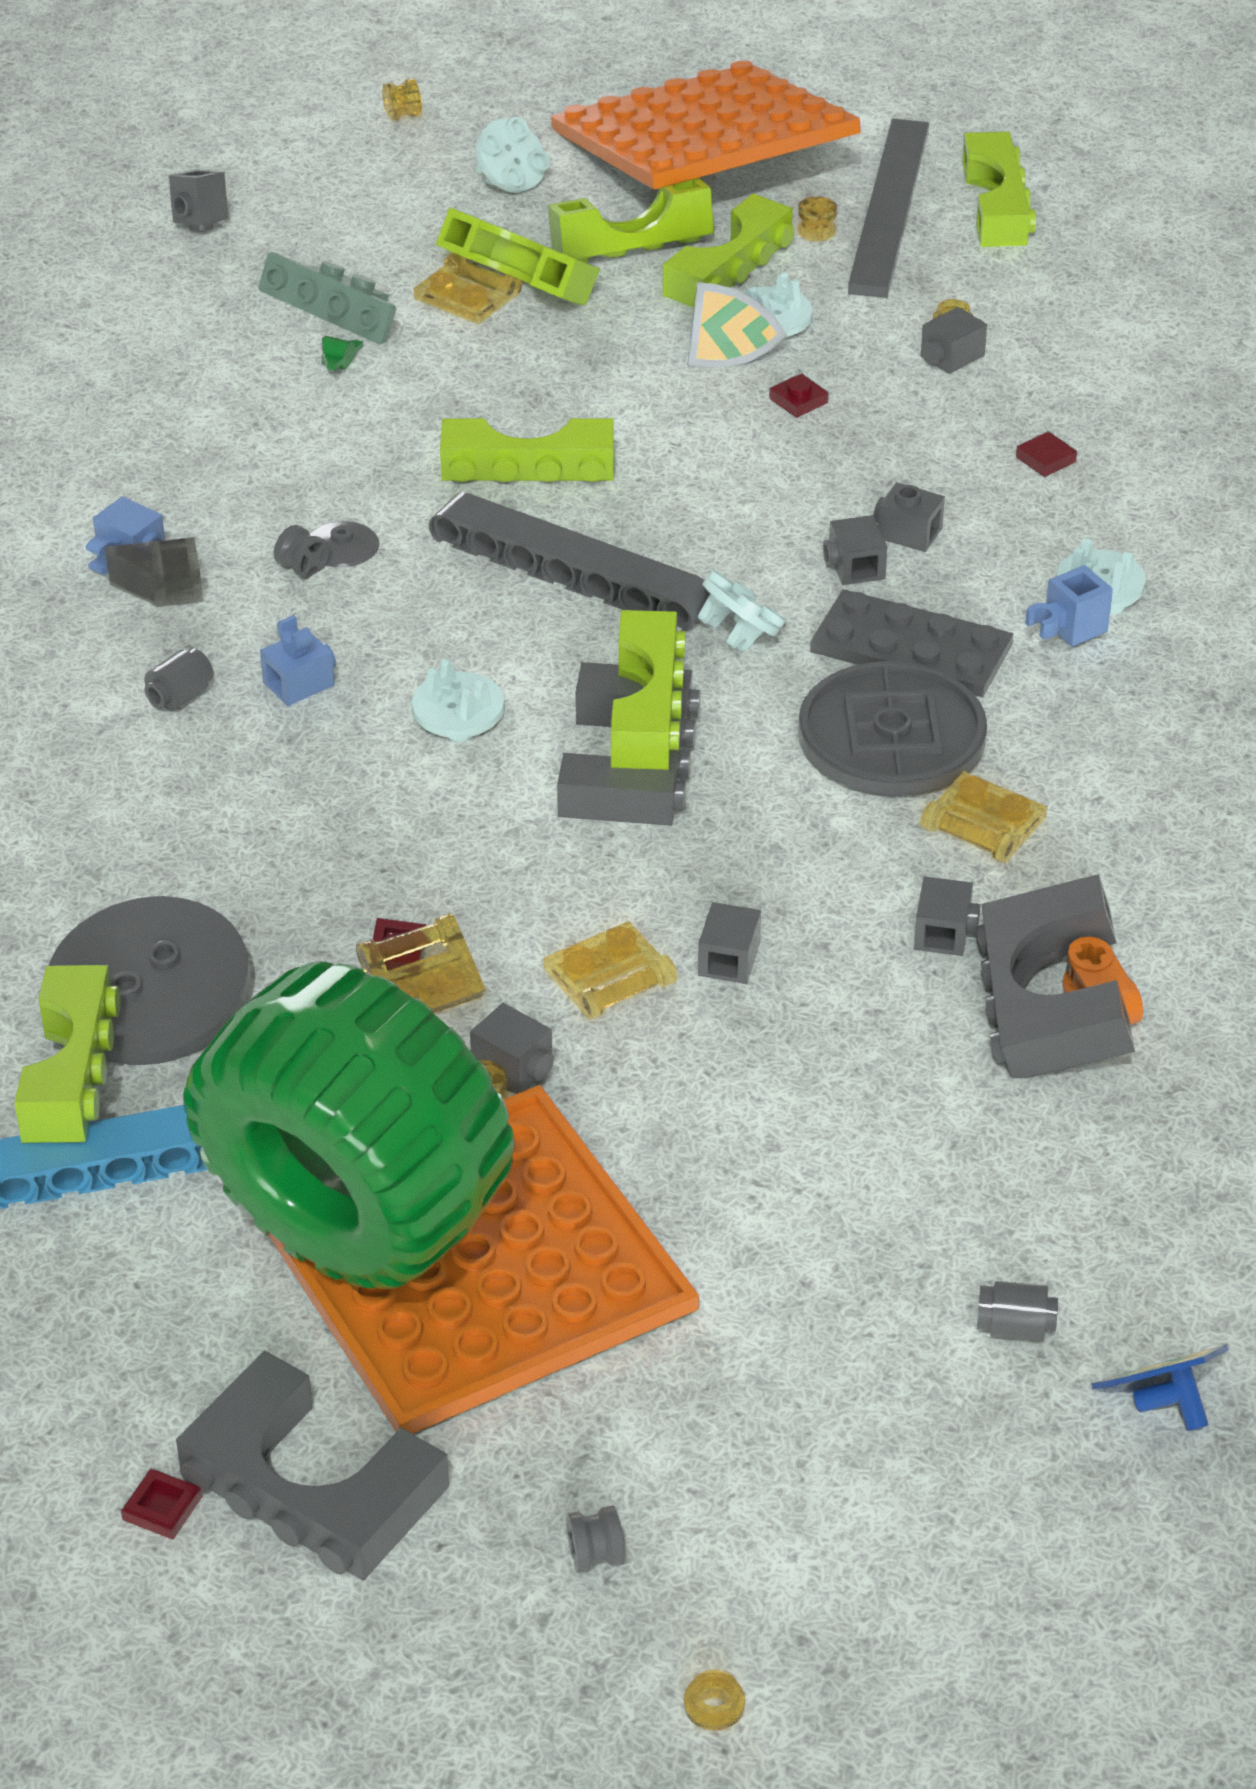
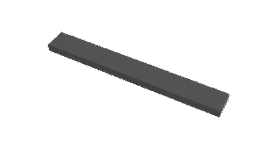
[848,118,929,298]

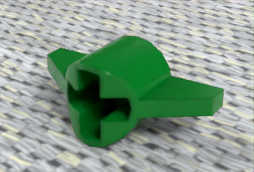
[321,336,363,370]

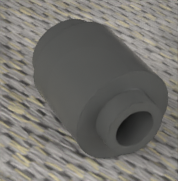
[144,648,214,712]
[977,1281,1058,1341]

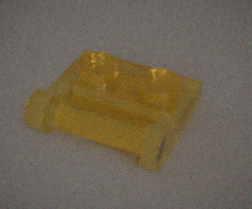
[414,253,522,325]
[920,771,1048,864]
[356,913,486,1013]
[544,921,678,1020]

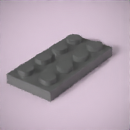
[810,589,1014,698]

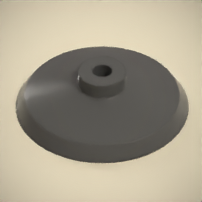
[311,521,380,567]

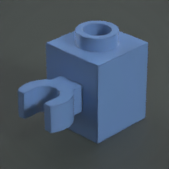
[86,496,166,575]
[1025,565,1113,647]
[260,615,336,706]

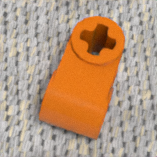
[1062,936,1143,1025]

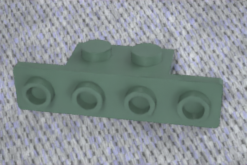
[258,252,396,344]

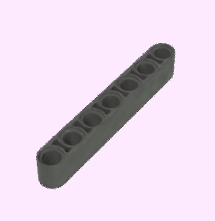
[428,492,711,632]

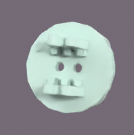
[475,116,550,193]
[743,272,813,337]
[1056,537,1146,614]
[698,569,786,651]
[411,659,505,742]

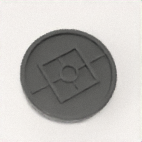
[798,661,987,796]
[49,896,251,1065]

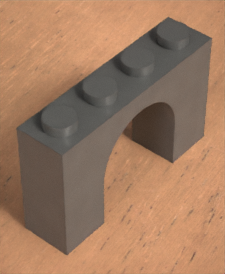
[557,662,701,826]
[976,874,1135,1078]
[176,1350,449,1581]

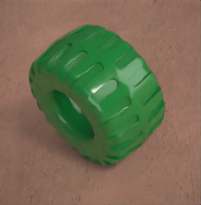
[183,961,515,1289]

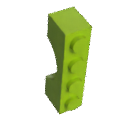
[962,131,1036,247]
[548,178,714,262]
[663,193,794,308]
[435,207,600,306]
[440,418,614,482]
[611,610,686,770]
[14,965,121,1143]

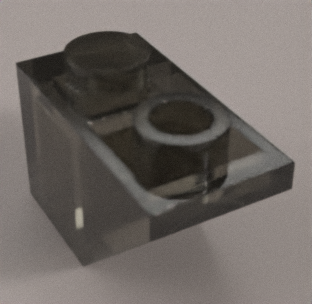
[105,537,203,607]

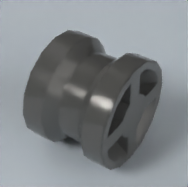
[273,525,330,580]
[566,1505,625,1573]

